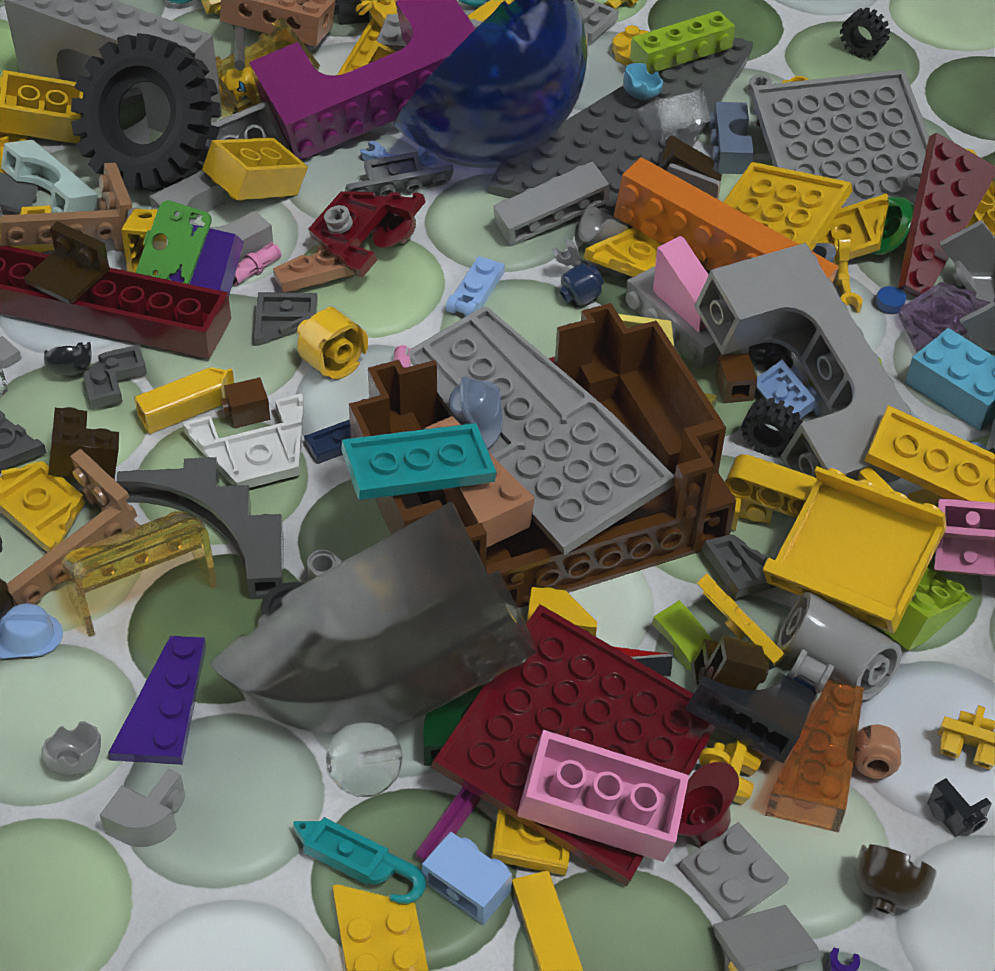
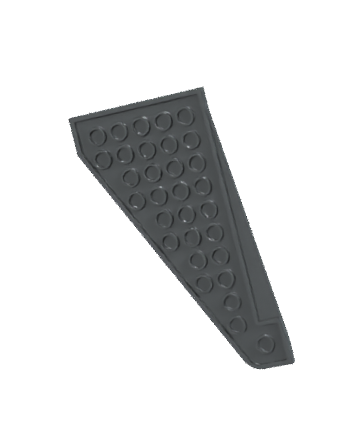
[488,38,753,228]

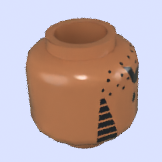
[853,724,901,779]

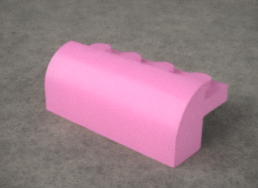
[934,499,995,577]

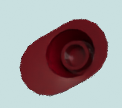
[372,195,416,248]
[678,762,739,846]

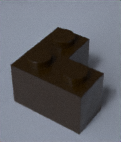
[48,407,119,480]
[691,635,769,691]

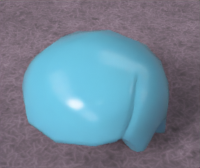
[623,63,663,100]

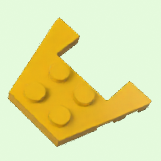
[697,573,785,666]

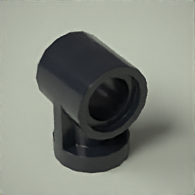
[749,342,794,370]

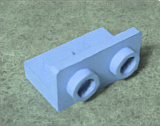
[756,360,822,419]

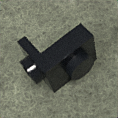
[927,778,992,838]

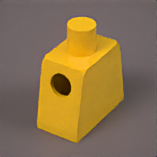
[121,208,167,276]

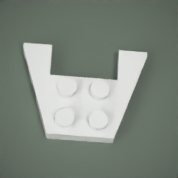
[183,393,304,488]

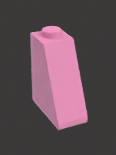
[653,236,708,332]

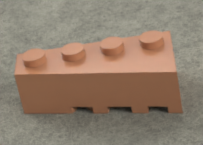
[425,416,535,547]

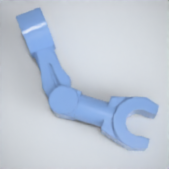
[360,141,436,166]

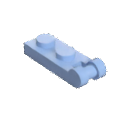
[446,256,505,317]

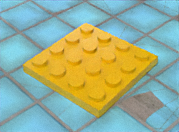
[723,162,853,251]

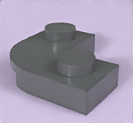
[84,345,147,409]

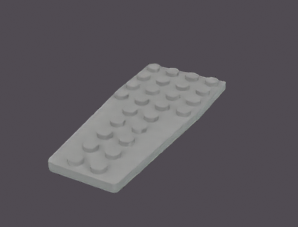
[409,307,675,555]

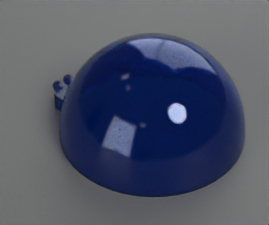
[394,0,588,164]

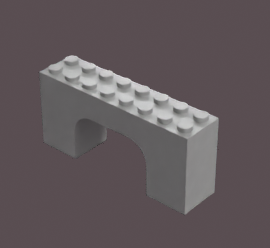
[4,0,222,133]
[694,243,913,483]

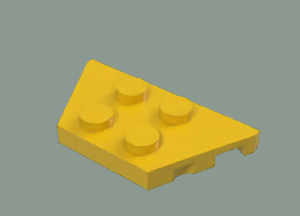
[818,193,889,264]
[583,228,663,277]
[0,461,85,553]
[332,884,429,971]

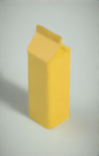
[134,367,234,434]

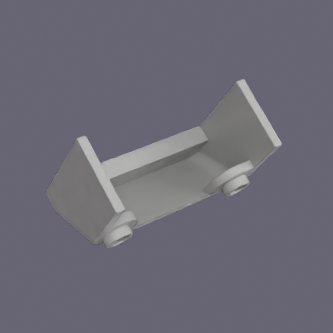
[940,220,995,351]

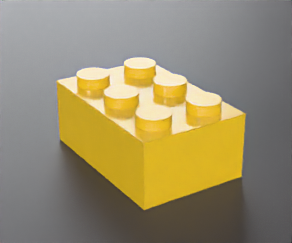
[0,70,83,144]
[202,138,308,201]

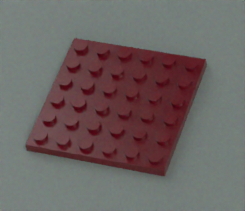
[431,604,716,886]

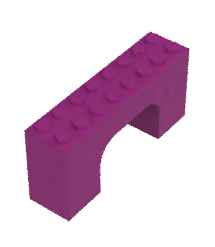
[249,0,489,160]

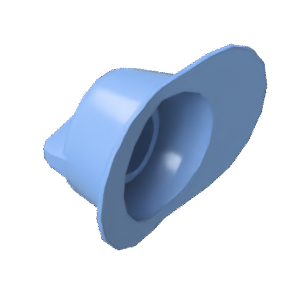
[0,603,63,659]

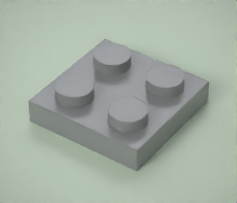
[680,822,789,920]

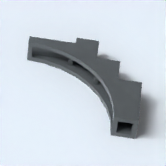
[117,457,284,599]

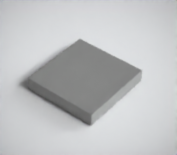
[713,905,819,971]

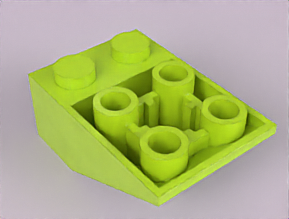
[881,562,973,650]

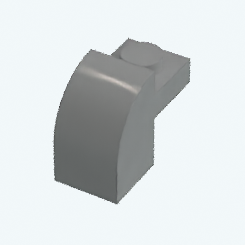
[100,769,185,847]

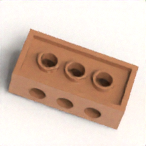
[220,0,335,47]

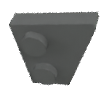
[254,292,318,346]
[702,534,776,598]

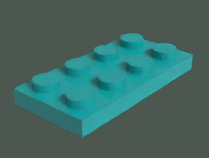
[341,423,497,500]

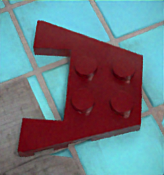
[308,191,426,278]

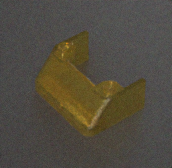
[61,511,217,637]

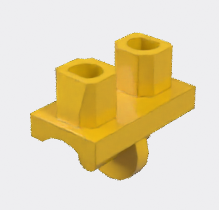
[937,705,995,770]
[699,739,763,805]

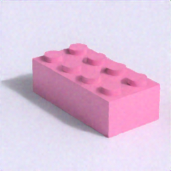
[517,730,689,862]

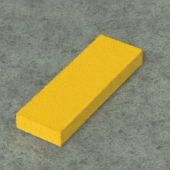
[512,870,583,971]

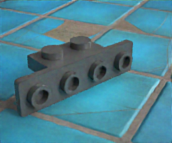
[345,151,454,196]

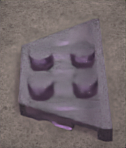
[899,282,995,353]

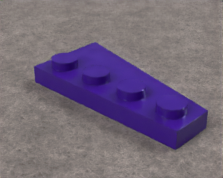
[108,636,206,765]

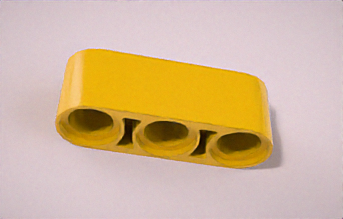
[725,454,817,518]

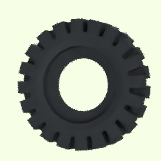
[71,33,221,191]

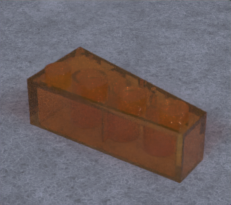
[765,680,864,833]

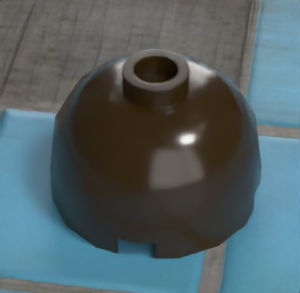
[855,844,937,915]

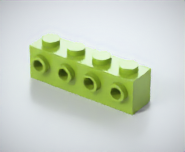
[630,10,735,74]

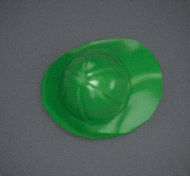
[869,196,915,255]

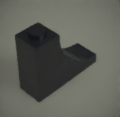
[685,675,816,763]

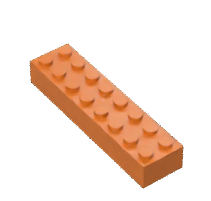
[614,157,839,283]

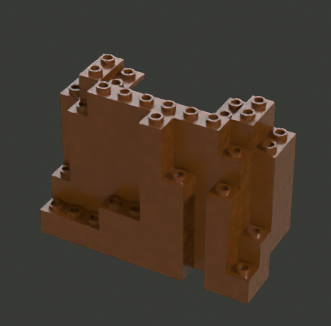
[349,303,736,639]

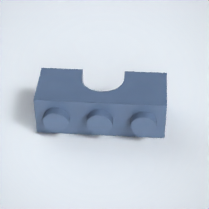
[708,102,753,174]

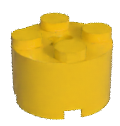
[297,306,368,379]

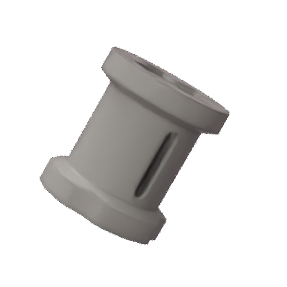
[788,649,834,693]

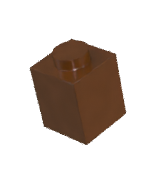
[715,353,758,404]
[220,377,271,429]

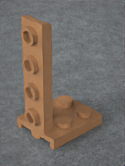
[0,163,132,251]
[7,449,144,606]

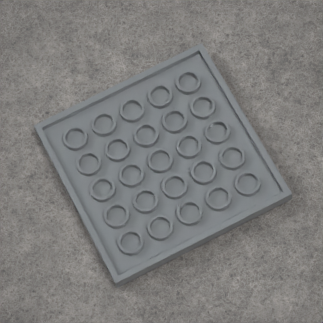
[750,69,929,208]

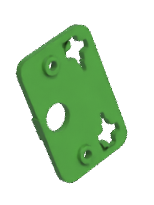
[136,200,212,284]

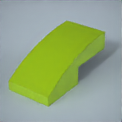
[652,600,713,674]

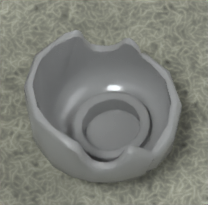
[42,721,101,775]

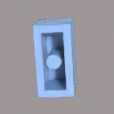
[422,832,512,925]

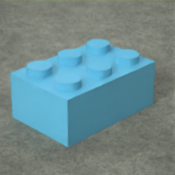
[905,328,995,431]

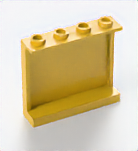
[762,466,947,634]

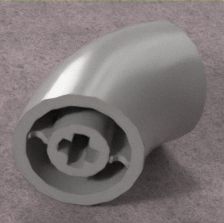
[777,592,902,700]

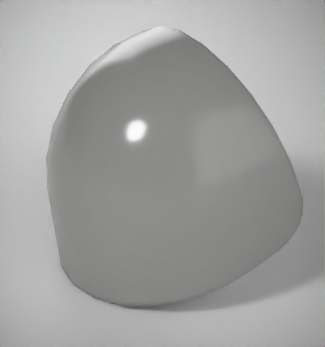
[578,206,629,246]

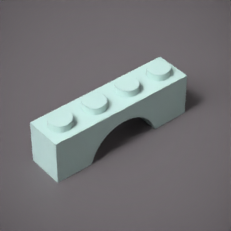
[1,140,98,213]

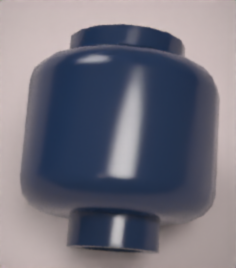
[559,263,604,307]

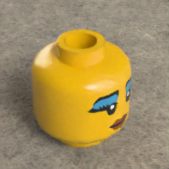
[221,67,258,103]

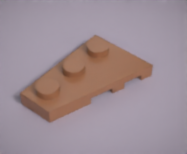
[273,246,355,293]

